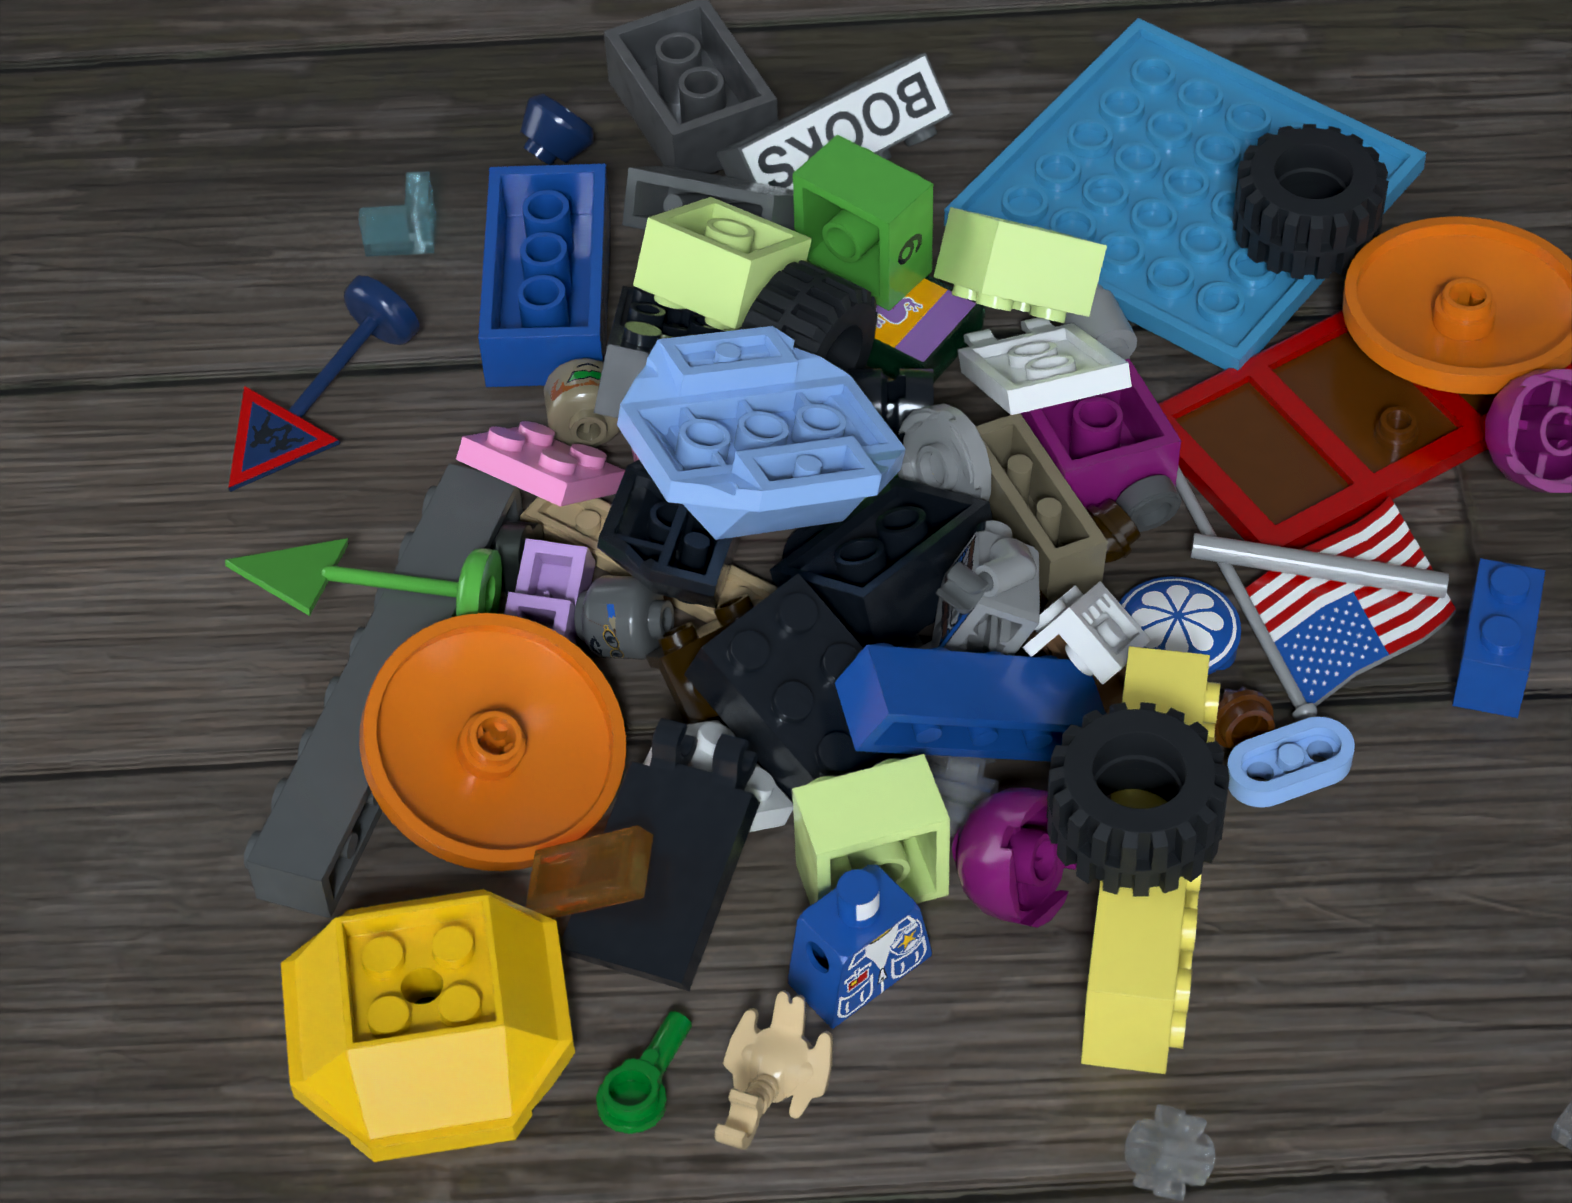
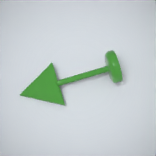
[225,538,502,616]

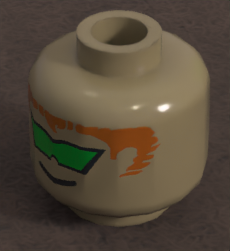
[544,358,620,447]

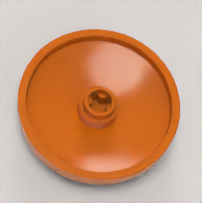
[1342,216,1572,395]
[359,613,626,871]

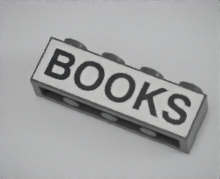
[716,52,953,190]

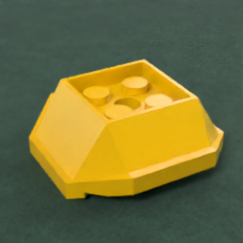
[281,889,575,1162]

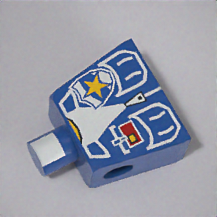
[788,864,932,1029]

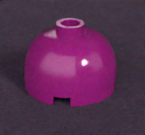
[1485,369,1572,493]
[952,788,1077,928]

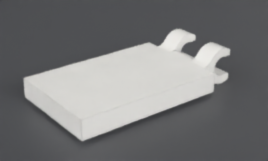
[958,317,1132,415]

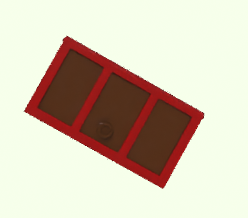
[1158,310,1572,550]

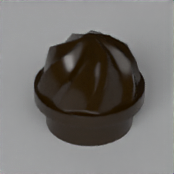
[1086,498,1141,563]

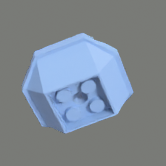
[617,326,906,540]

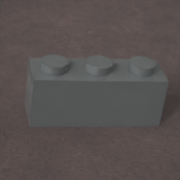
[622,166,794,231]

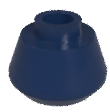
[520,93,594,165]

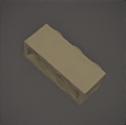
[976,413,1108,611]

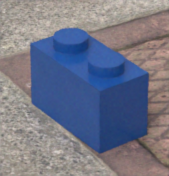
[1452,558,1546,718]

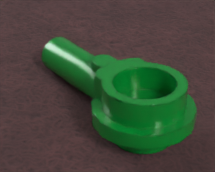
[596,1011,692,1134]

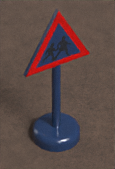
[228,275,419,492]

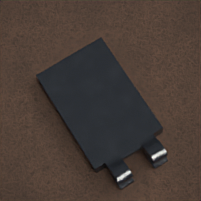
[560,718,760,991]

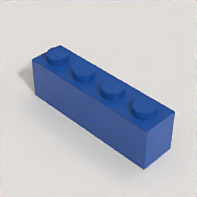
[834,643,1106,762]

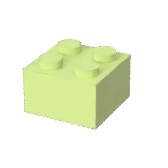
[633,197,812,331]
[934,207,1107,323]
[792,754,950,905]

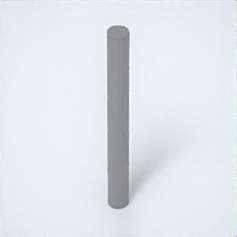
[1190,533,1449,598]

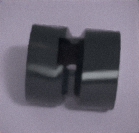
[847,369,934,445]

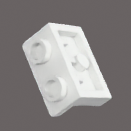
[1023,581,1151,685]

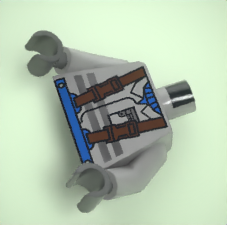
[918,520,1040,656]

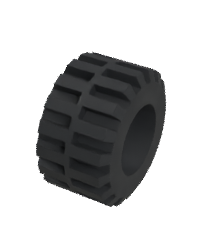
[1233,124,1389,280]
[740,260,877,373]
[1046,702,1229,897]

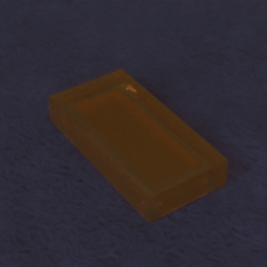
[526,825,653,919]

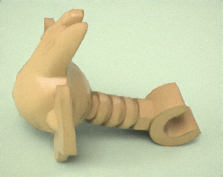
[715,990,833,1150]

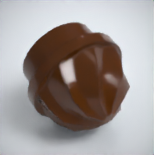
[1214,686,1275,750]

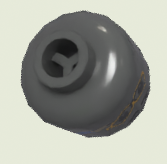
[574,575,674,660]

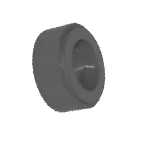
[1116,475,1182,532]

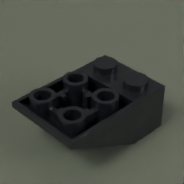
[594,286,725,418]

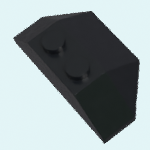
[597,460,741,609]

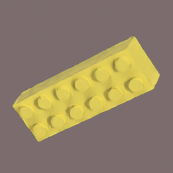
[1081,646,1220,1074]

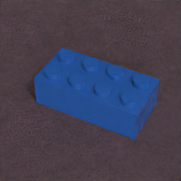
[478,164,611,387]

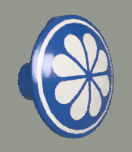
[1119,577,1241,675]

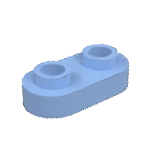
[1227,717,1355,808]

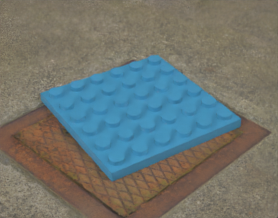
[944,18,1426,370]

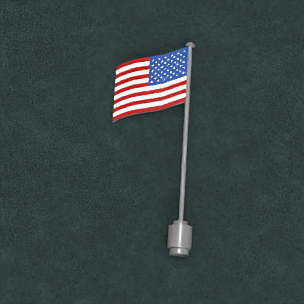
[1061,284,1456,722]

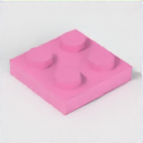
[456,421,625,507]

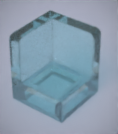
[359,171,436,257]

